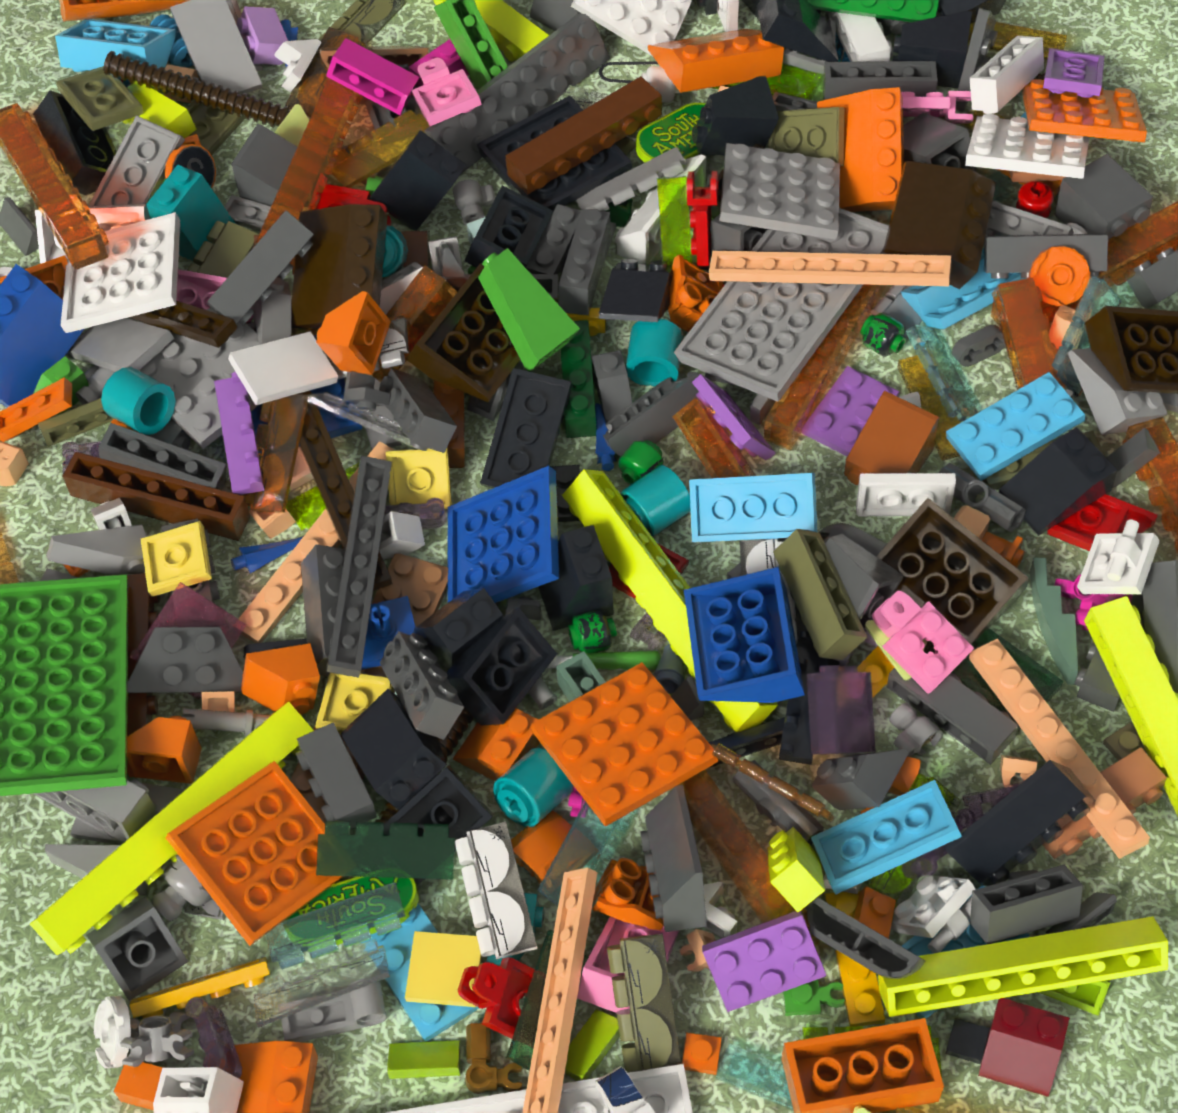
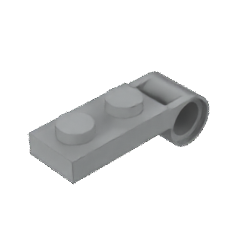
[279,981,387,1042]

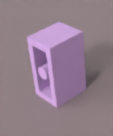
[237,6,288,65]

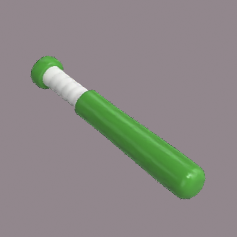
[547,650,661,670]

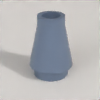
[653,644,685,693]

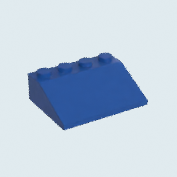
[0,264,84,408]
[684,567,805,703]

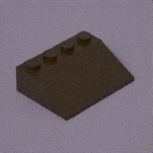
[883,161,997,289]
[291,204,388,329]
[406,263,521,402]
[1084,306,1178,394]
[876,498,1028,645]

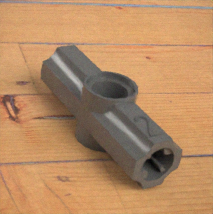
[939,462,1026,533]
[733,760,824,845]

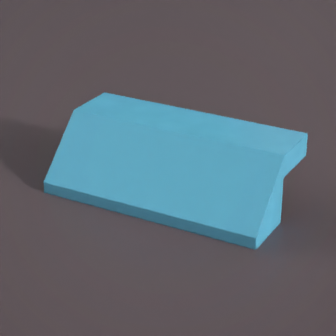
[901,248,1030,330]

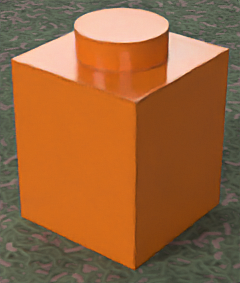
[114,1062,164,1110]

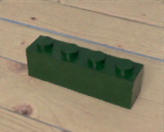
[561,320,596,438]

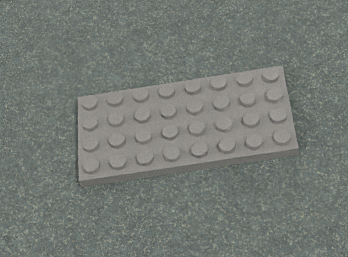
[674,208,889,402]

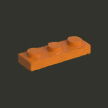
[0,377,72,442]

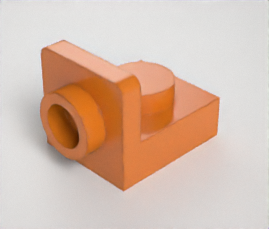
[982,532,1025,568]

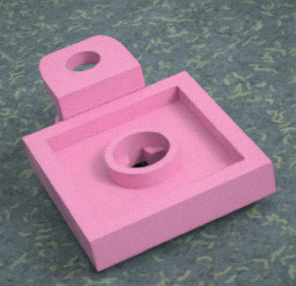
[412,57,482,126]
[901,91,973,124]
[872,591,974,694]

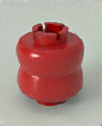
[1016,181,1054,218]

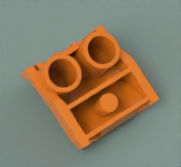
[668,254,723,332]
[511,810,597,894]
[592,858,664,930]

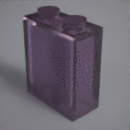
[807,665,876,755]

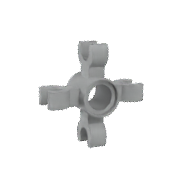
[120,1011,194,1067]

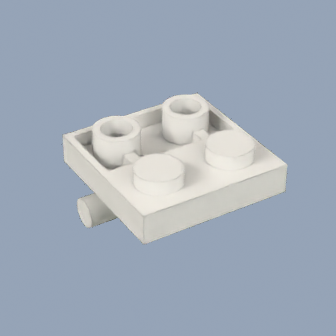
[1077,520,1160,594]
[891,875,976,953]

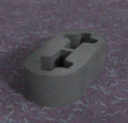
[952,325,1008,367]

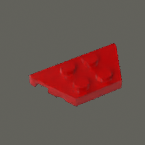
[1047,494,1158,551]

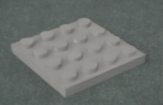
[719,143,840,240]
[140,307,260,449]

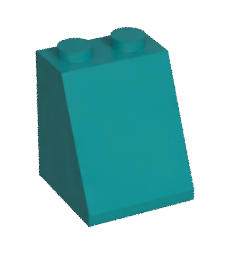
[146,165,236,261]

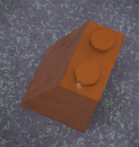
[844,390,939,486]

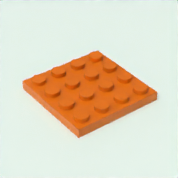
[1022,79,1147,142]
[531,662,718,827]
[166,761,357,946]

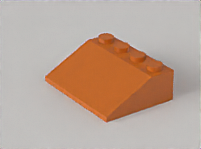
[648,29,784,93]
[817,87,904,212]
[210,1041,318,1113]

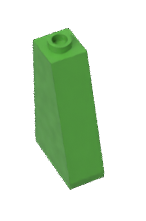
[478,248,580,372]

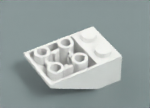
[153,1067,244,1113]

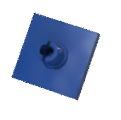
[361,596,417,670]

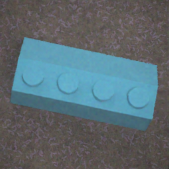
[55,19,176,78]

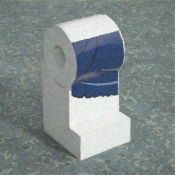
[595,1066,656,1113]

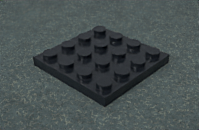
[477,96,632,211]

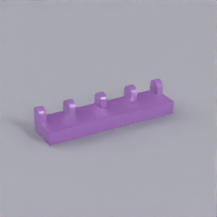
[214,372,265,495]

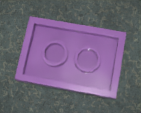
[1043,48,1105,98]
[801,366,900,457]
[692,374,776,460]
[702,911,827,1012]

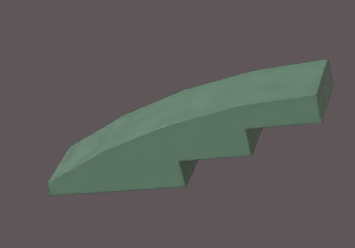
[1030,558,1078,685]

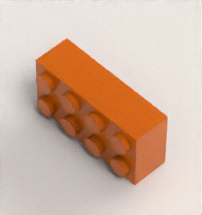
[781,1018,944,1113]

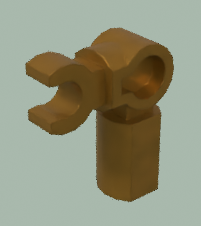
[465,1023,522,1094]

